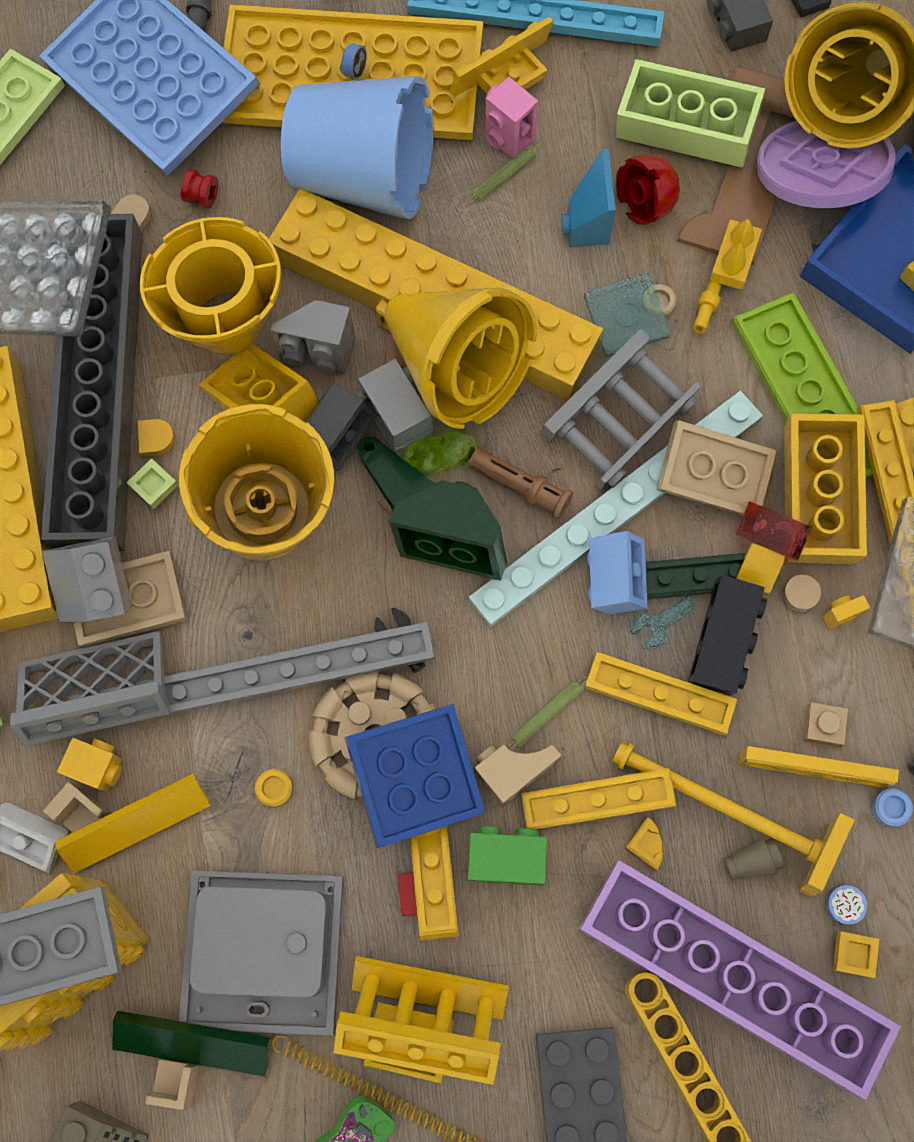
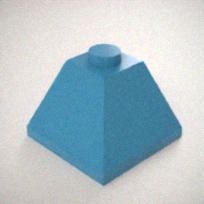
[561,149,616,247]

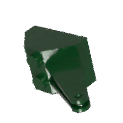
[357,437,507,581]

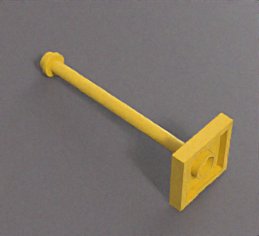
[612,742,855,898]

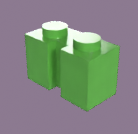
[468,826,547,886]

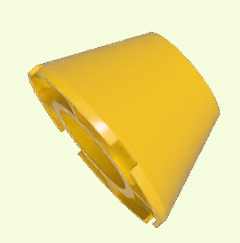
[140,217,282,354]

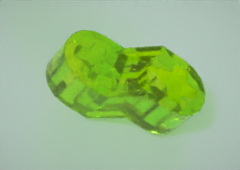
[404,431,477,476]

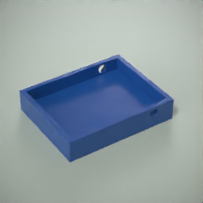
[800,144,914,354]

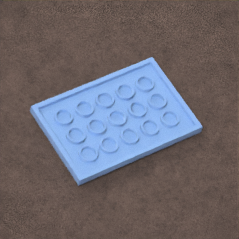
[39,0,260,176]

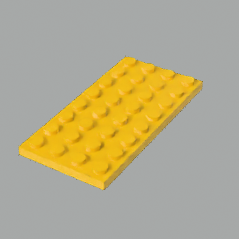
[222,5,483,141]

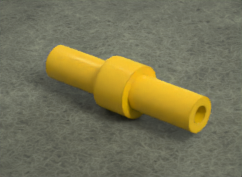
[693,280,722,334]

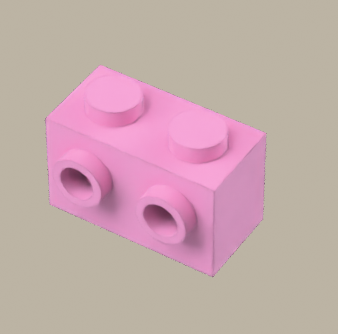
[485,77,538,159]

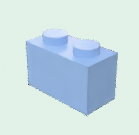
[587,531,648,615]

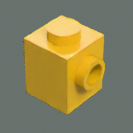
[57,738,122,793]

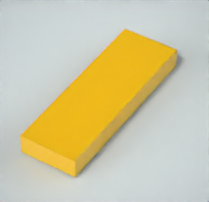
[410,826,459,941]

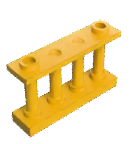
[333,956,509,1085]

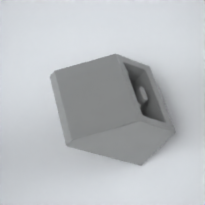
[271,300,356,374]

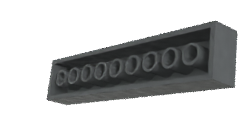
[41,214,143,551]

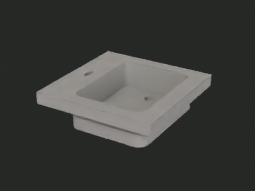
[179,870,344,1036]

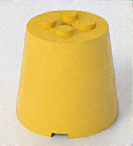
[179,404,334,561]

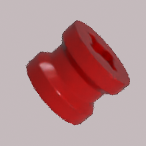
[180,169,218,209]

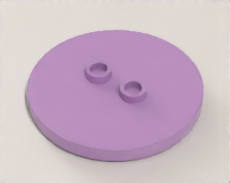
[757,120,896,208]

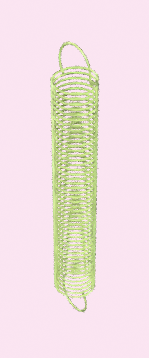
[468,144,541,203]
[508,677,588,750]

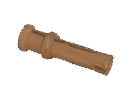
[468,447,573,519]

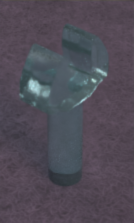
[631,596,695,649]

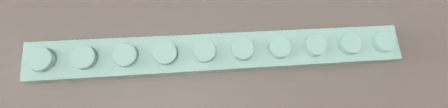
[469,390,763,628]

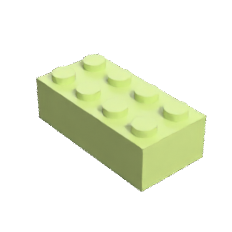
[616,59,765,168]

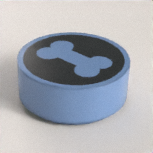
[341,43,367,80]

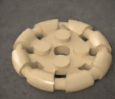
[309,671,436,800]

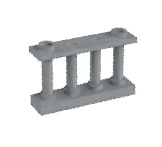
[540,328,701,490]

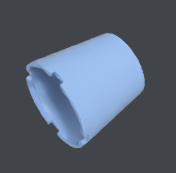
[281,76,434,219]

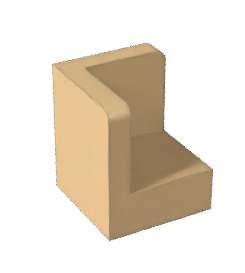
[43,782,111,832]
[145,1059,200,1110]

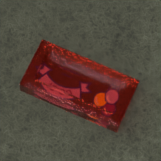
[736,501,812,561]

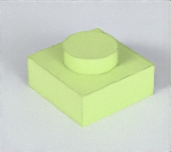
[126,459,179,510]

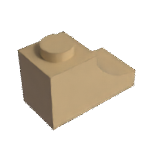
[475,744,562,807]

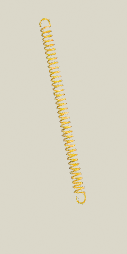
[272,1035,483,1142]

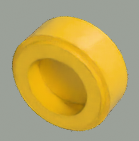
[255,769,293,808]

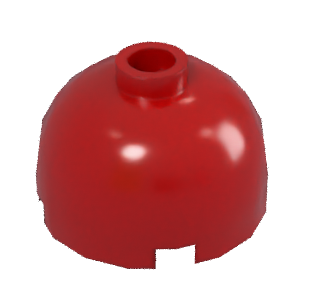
[616,154,680,225]

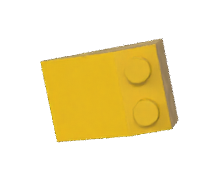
[199,344,319,422]

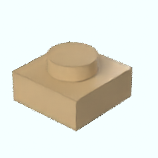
[804,702,848,747]

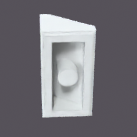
[0,802,69,873]

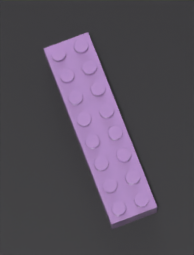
[578,860,901,1100]

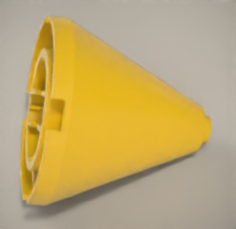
[784,2,914,148]
[384,288,537,429]

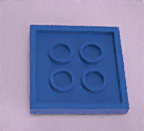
[344,704,486,848]

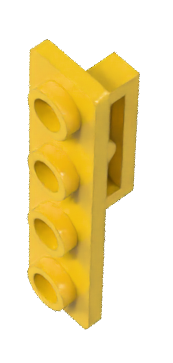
[450,17,554,97]

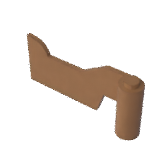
[678,65,795,265]

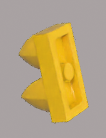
[710,219,762,290]

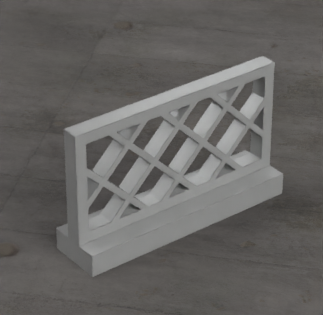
[10,631,169,746]

